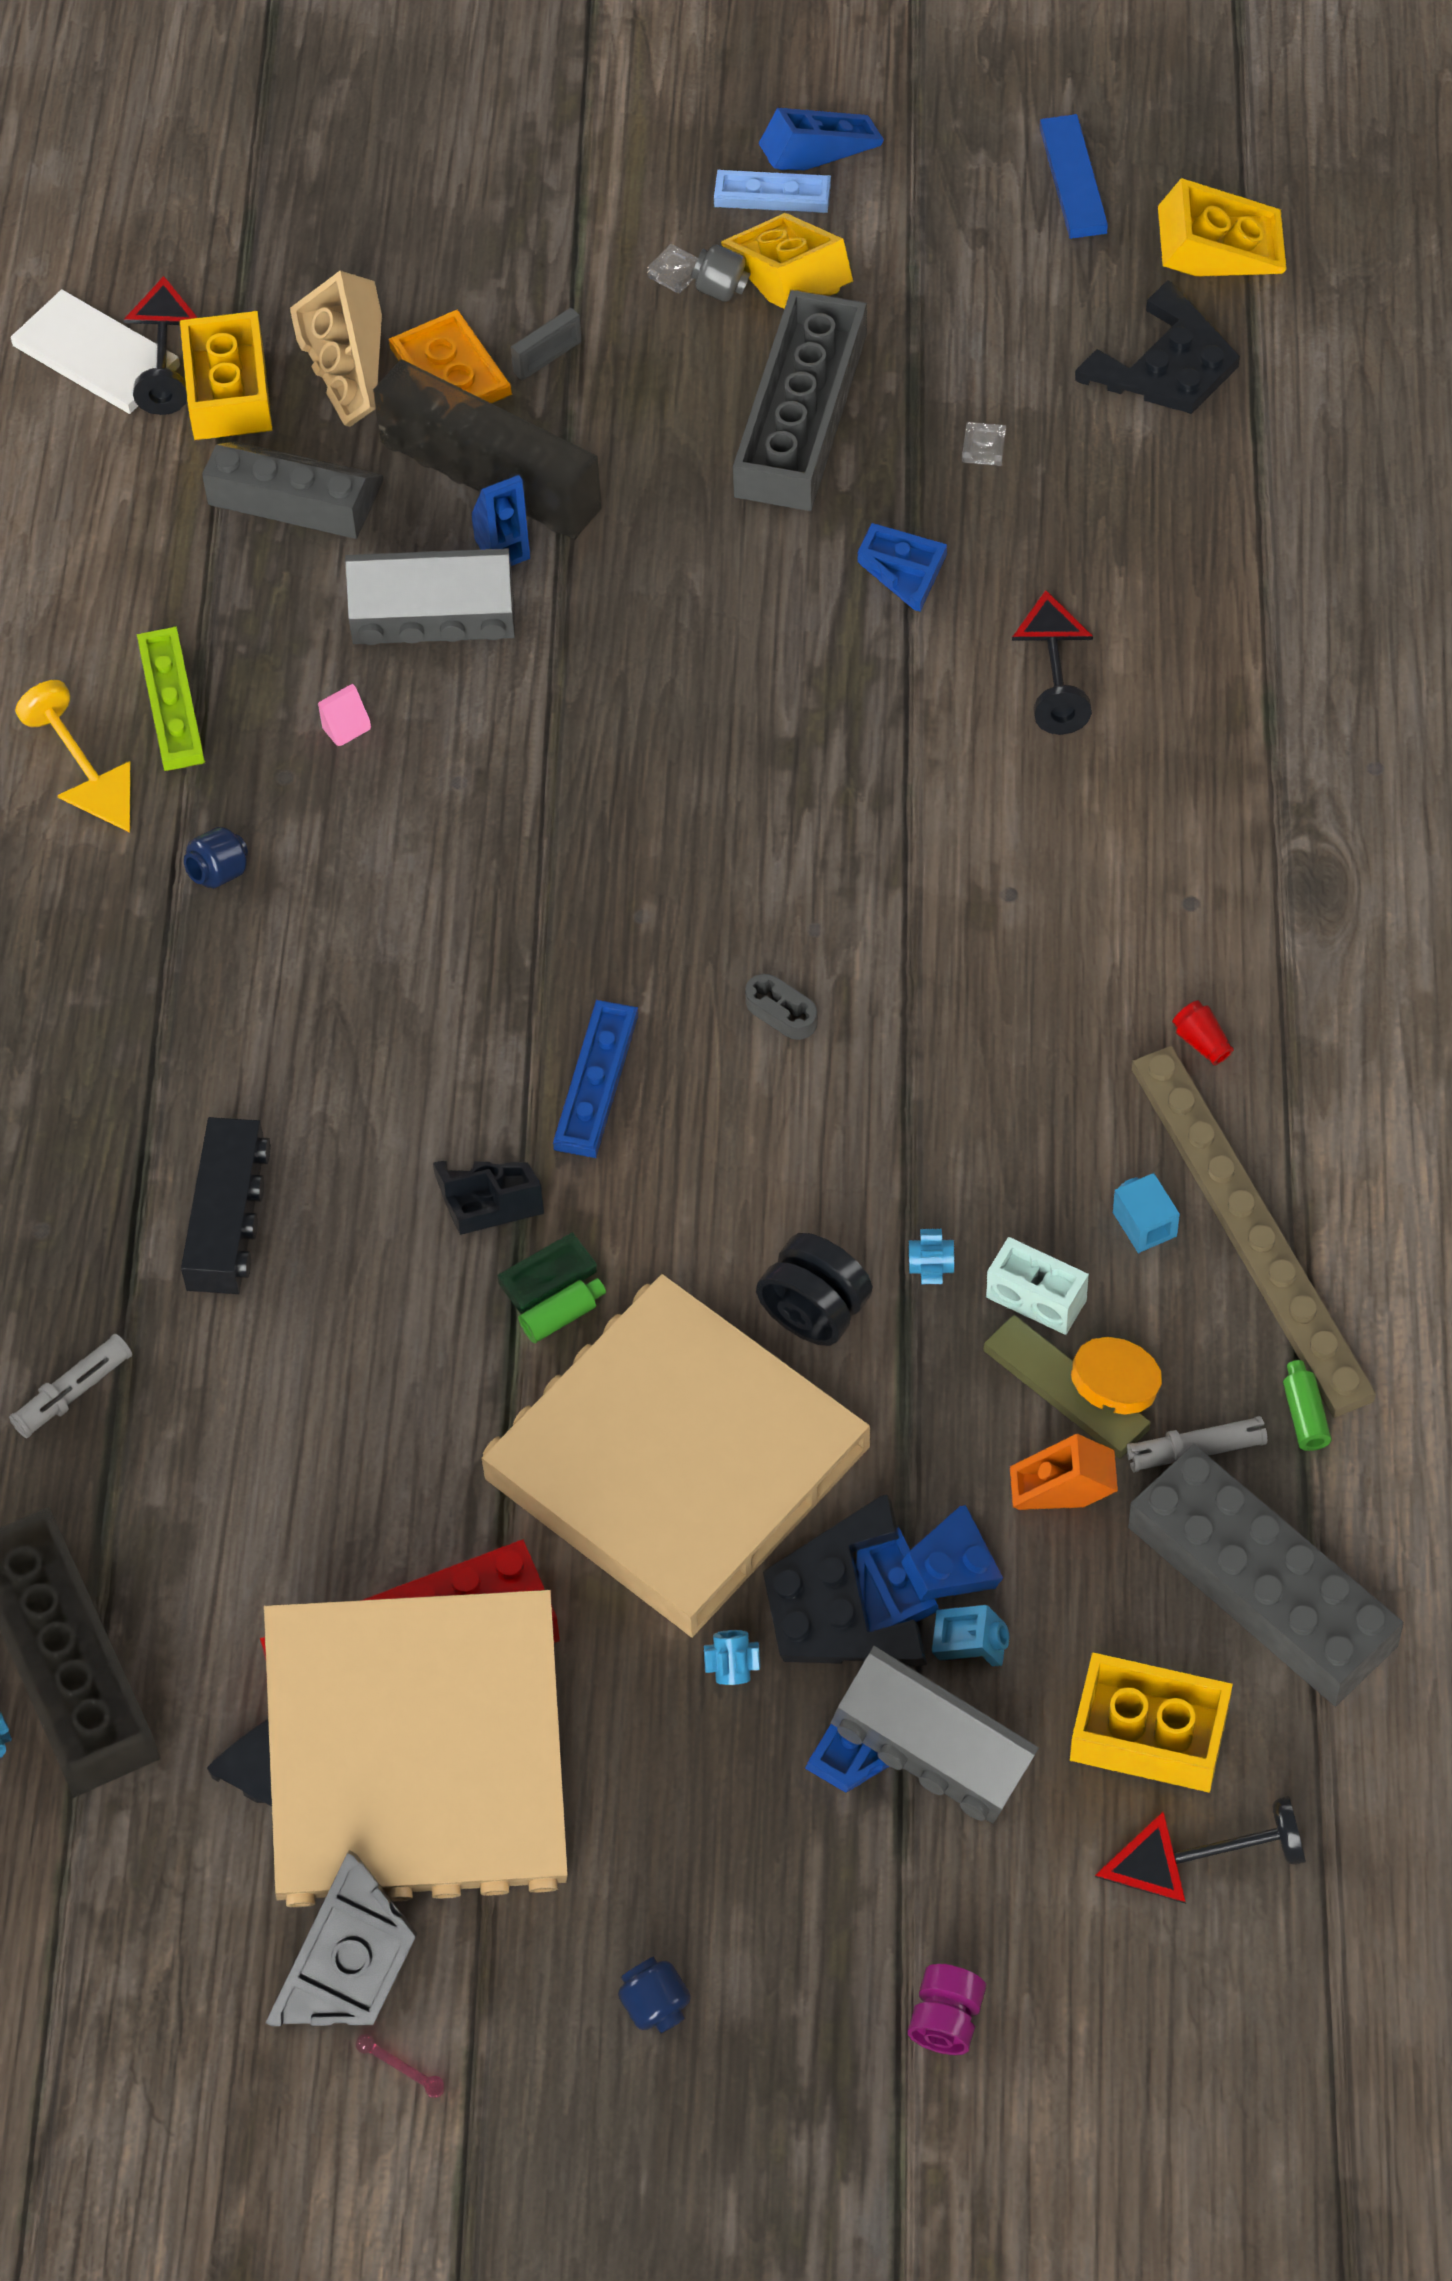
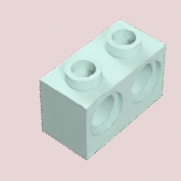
[986,1237,1089,1335]

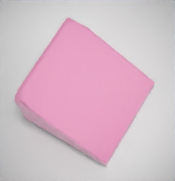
[318,684,371,746]

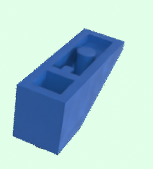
[758,108,884,171]
[471,475,531,566]

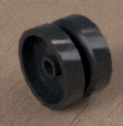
[756,1233,873,1346]

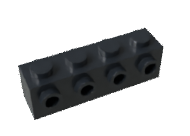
[181,1117,271,1294]

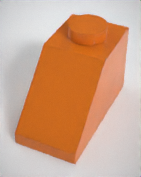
[1010,1434,1118,1510]

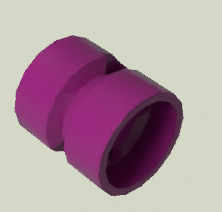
[908,1964,986,2055]

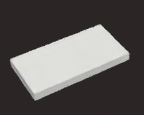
[11,289,180,414]

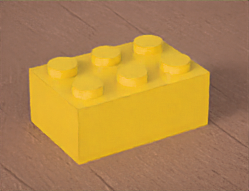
[180,311,273,440]
[1070,1652,1233,1793]

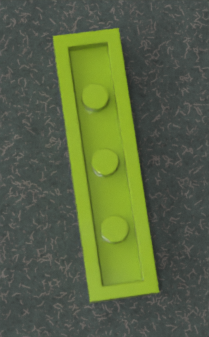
[137,626,205,771]

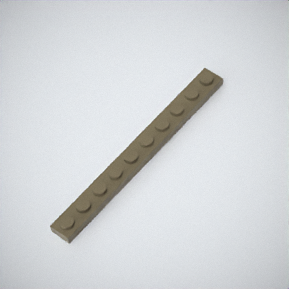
[1132,1046,1376,1418]

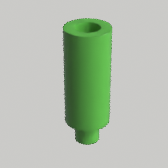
[518,1278,606,1344]
[1283,1360,1332,1451]

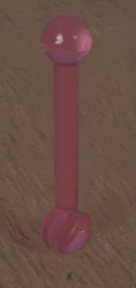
[356,2034,444,2098]

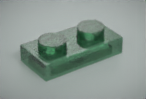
[497,1232,597,1314]

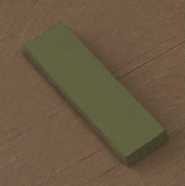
[984,1315,1151,1459]

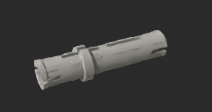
[9,1334,132,1438]
[1127,1416,1267,1472]

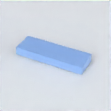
[714,170,831,213]

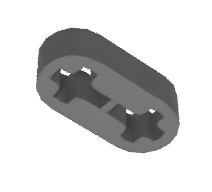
[745,974,817,1040]

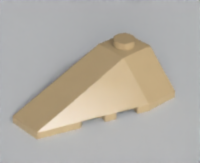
[290,271,382,427]

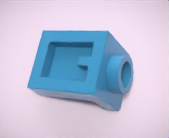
[932,1605,1009,1666]

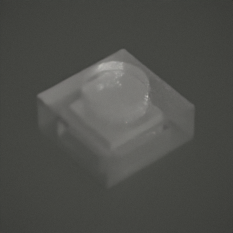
[648,244,698,294]
[962,422,1006,466]

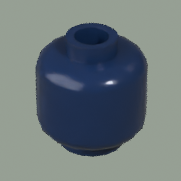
[184,827,248,889]
[618,1956,691,2034]

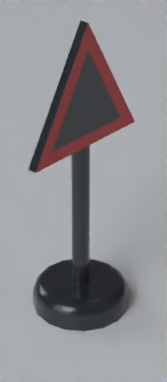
[123,276,198,415]
[1012,590,1093,735]
[1095,1796,1306,1904]

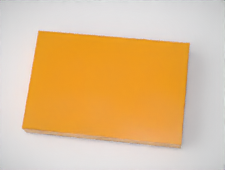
[389,309,512,425]

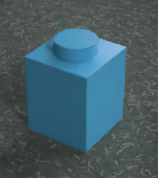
[1113,1173,1180,1253]

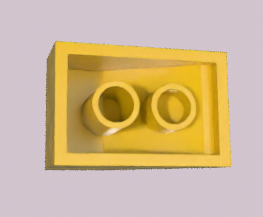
[1158,178,1286,276]
[721,213,853,309]

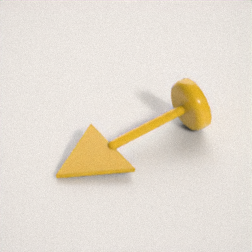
[15,680,130,833]

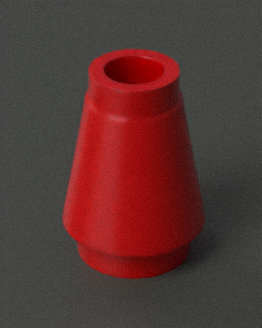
[1172,1000,1234,1066]

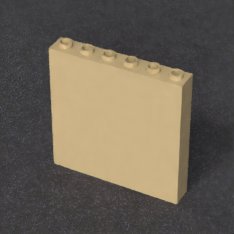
[482,1274,870,1638]
[264,1590,568,1907]

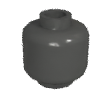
[691,244,751,302]

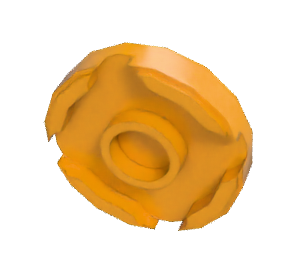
[1071,1337,1162,1415]

